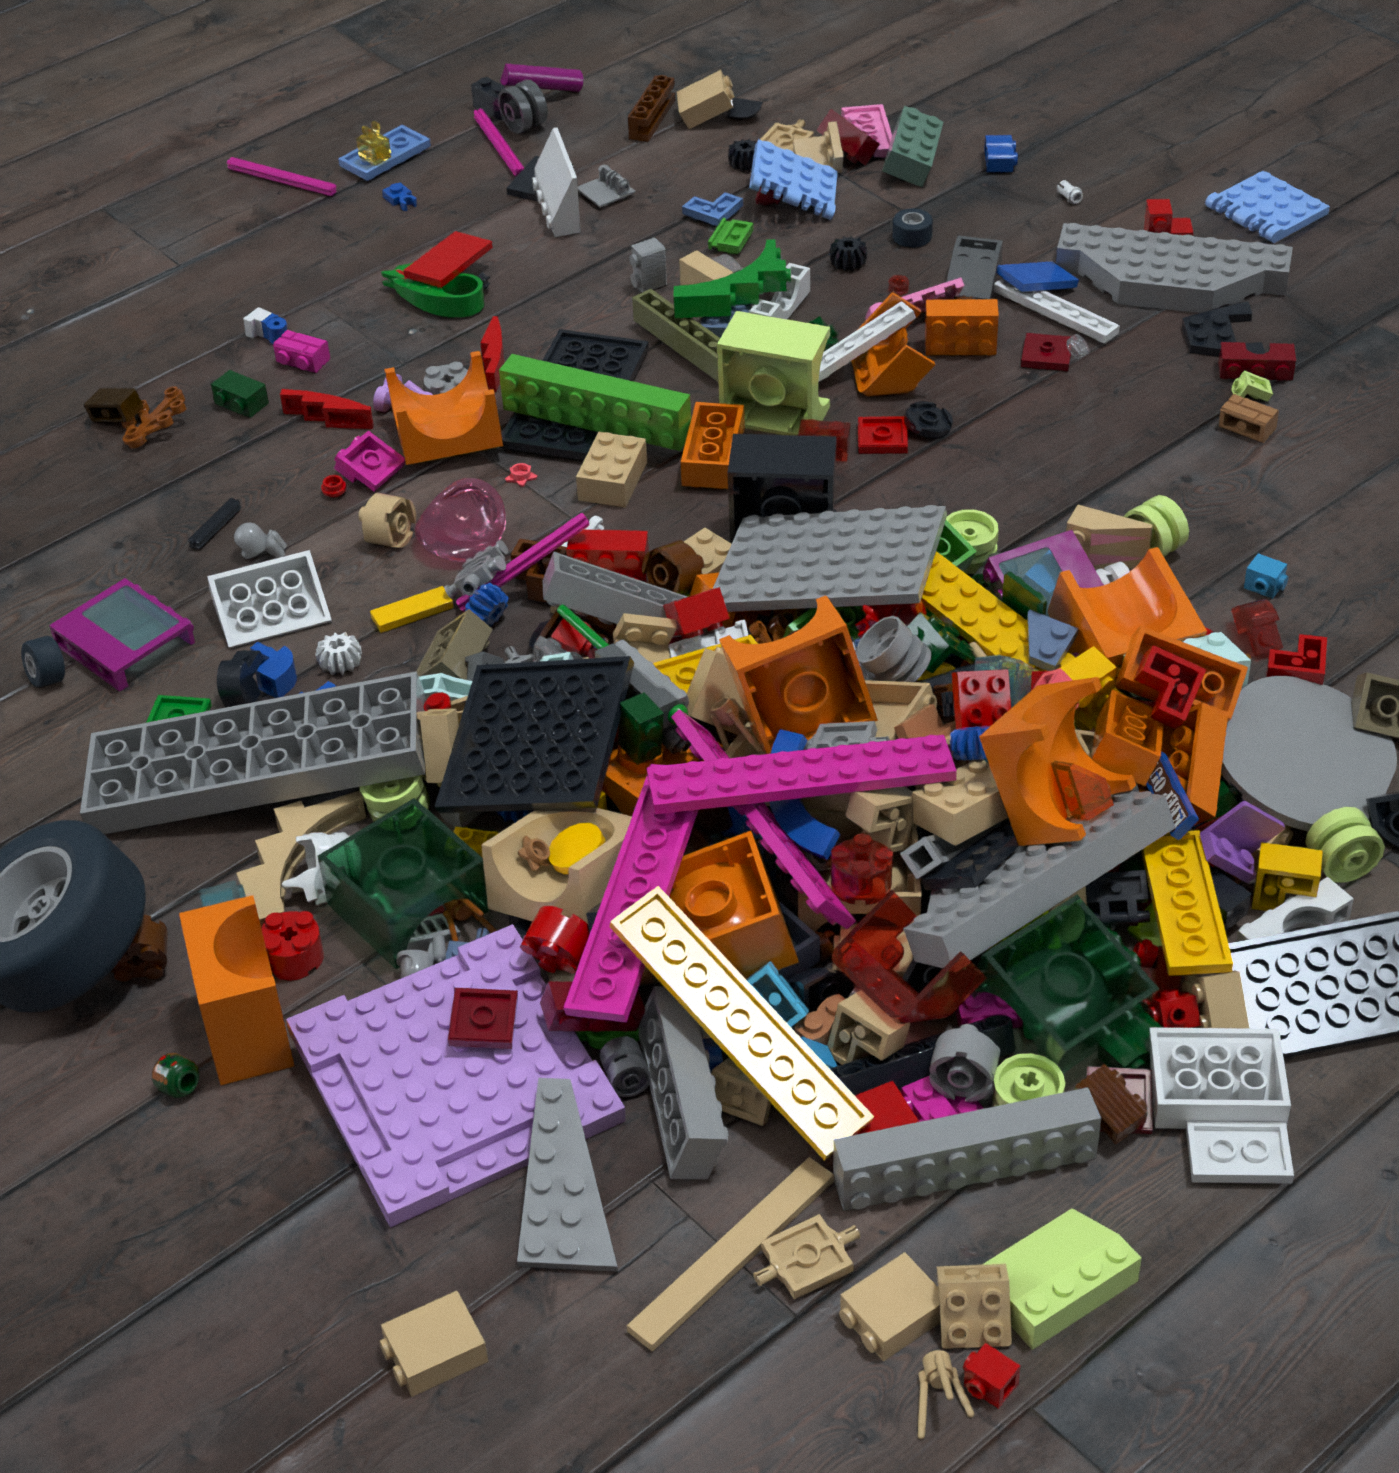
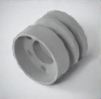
[856,616,931,682]

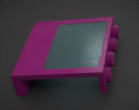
[983,530,1104,617]
[49,578,195,692]

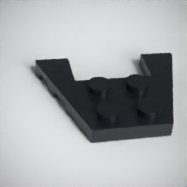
[1182,302,1265,357]

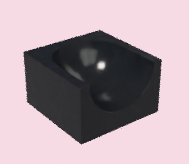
[728,434,837,544]

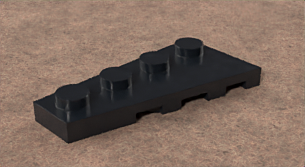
[921,819,1019,890]

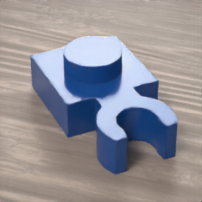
[382,183,417,211]

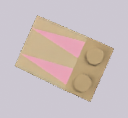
[1066,505,1153,570]

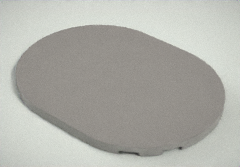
[1221,676,1397,831]

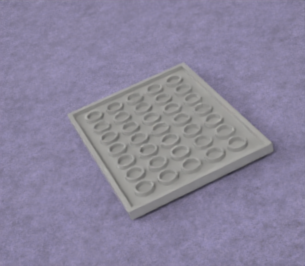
[713,505,947,612]

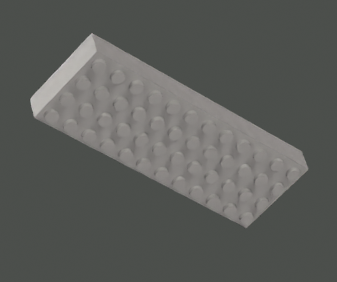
[80,671,425,834]

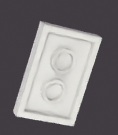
[1186,1121,1294,1184]

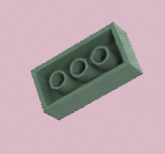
[882,106,943,187]

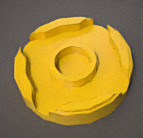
[548,823,606,874]

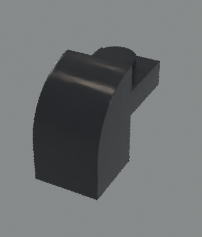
[217,650,264,708]

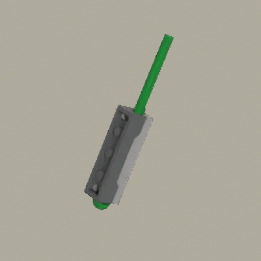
[557,604,689,729]

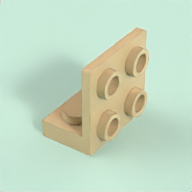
[793,122,843,173]
[613,613,677,663]
[711,1057,771,1126]
[937,1264,1012,1348]

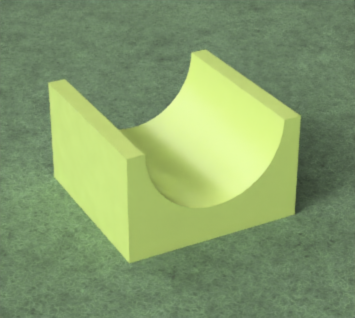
[717,311,830,436]

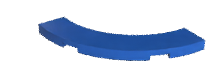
[769,729,840,860]

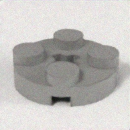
[424,362,468,395]

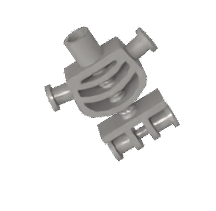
[444,540,508,599]

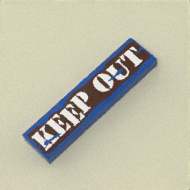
[1146,751,1199,840]

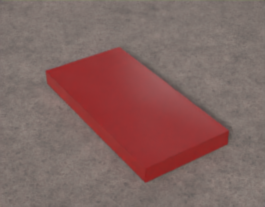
[403,231,493,288]

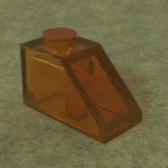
[1051,761,1114,821]

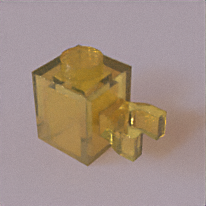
[356,121,391,166]

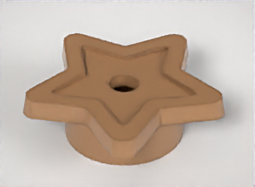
[517,835,551,871]

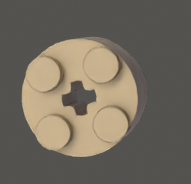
[359,493,416,548]

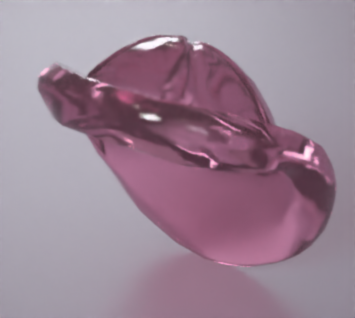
[414,478,506,562]

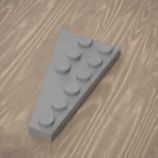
[517,1078,618,1272]

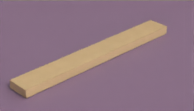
[627,1157,834,1352]

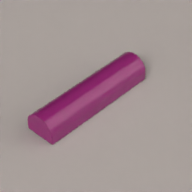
[500,63,584,92]

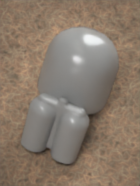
[234,522,287,559]
[396,935,446,979]

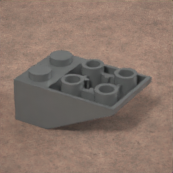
[947,236,1003,299]

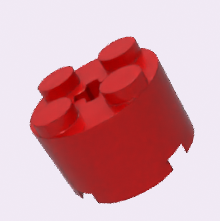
[520,906,590,974]
[261,911,324,981]

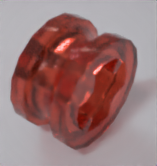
[889,275,909,295]

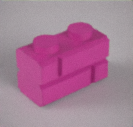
[273,330,330,373]

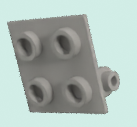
[578,165,636,207]

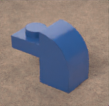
[250,642,297,698]

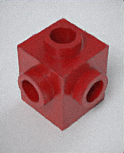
[1148,989,1201,1028]

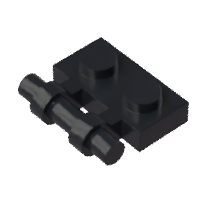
[1085,870,1150,928]

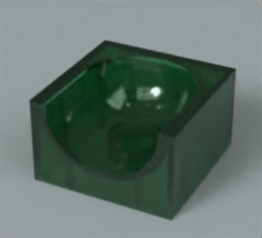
[317,798,490,969]
[966,895,1159,1073]

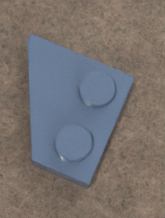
[1027,610,1078,671]

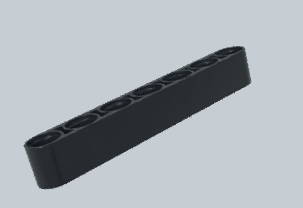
[830,1015,1016,1096]

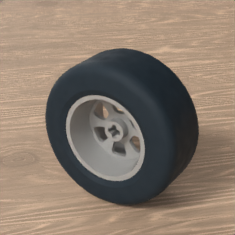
[0,820,146,1013]

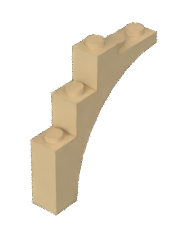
[236,791,366,927]

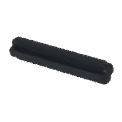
[188,498,241,550]

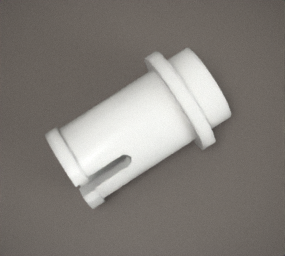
[1057,180,1083,204]

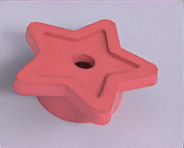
[505,463,537,487]

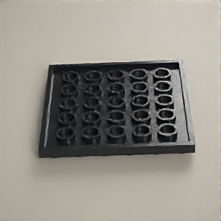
[435,656,634,813]

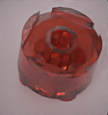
[831,834,893,905]

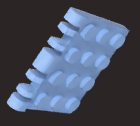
[749,139,838,220]
[1205,171,1330,243]

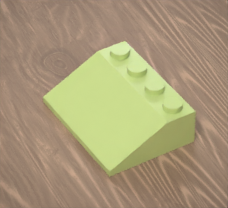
[982,1208,1141,1350]

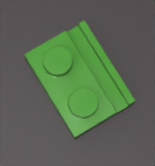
[708,218,753,254]

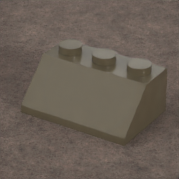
[417,609,493,680]
[1351,672,1399,738]

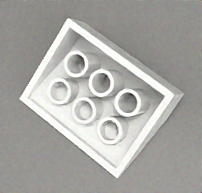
[532,128,580,237]
[207,550,332,649]
[1149,1028,1291,1129]

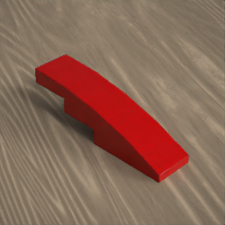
[480,316,504,393]
[280,389,374,429]

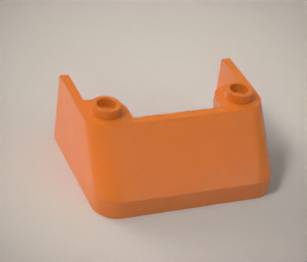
[851,292,935,396]

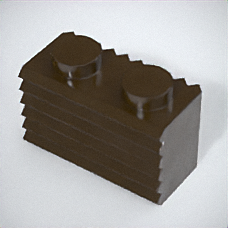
[83,387,143,422]

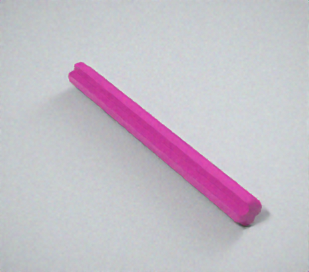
[473,108,524,177]
[227,157,337,196]
[456,513,590,612]

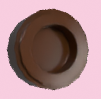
[814,930,835,962]

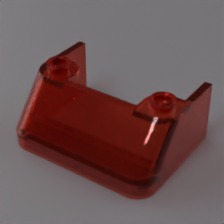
[832,889,986,1024]

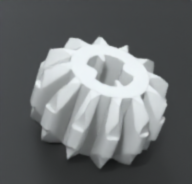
[316,632,362,675]

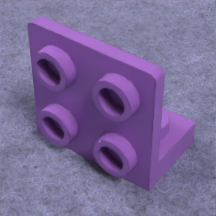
[1200,801,1285,883]

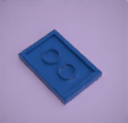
[996,261,1079,292]

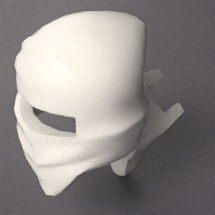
[282,832,360,906]

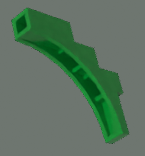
[673,239,791,318]

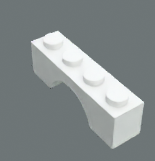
[749,263,810,319]
[1236,877,1354,942]

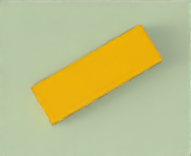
[370,586,454,633]

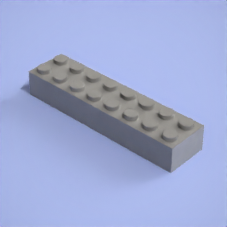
[833,1088,1101,1211]

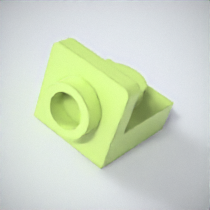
[1232,371,1273,402]

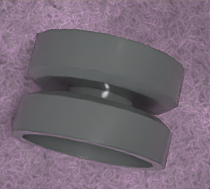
[498,80,548,134]

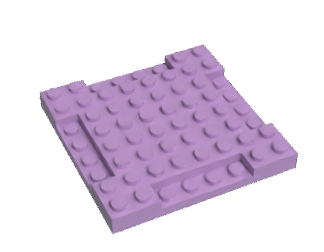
[286,924,625,1227]

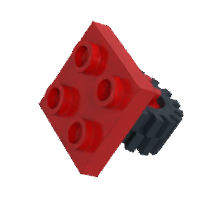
[942,669,1011,729]

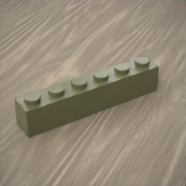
[632,289,720,382]

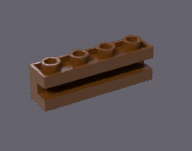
[628,75,676,142]

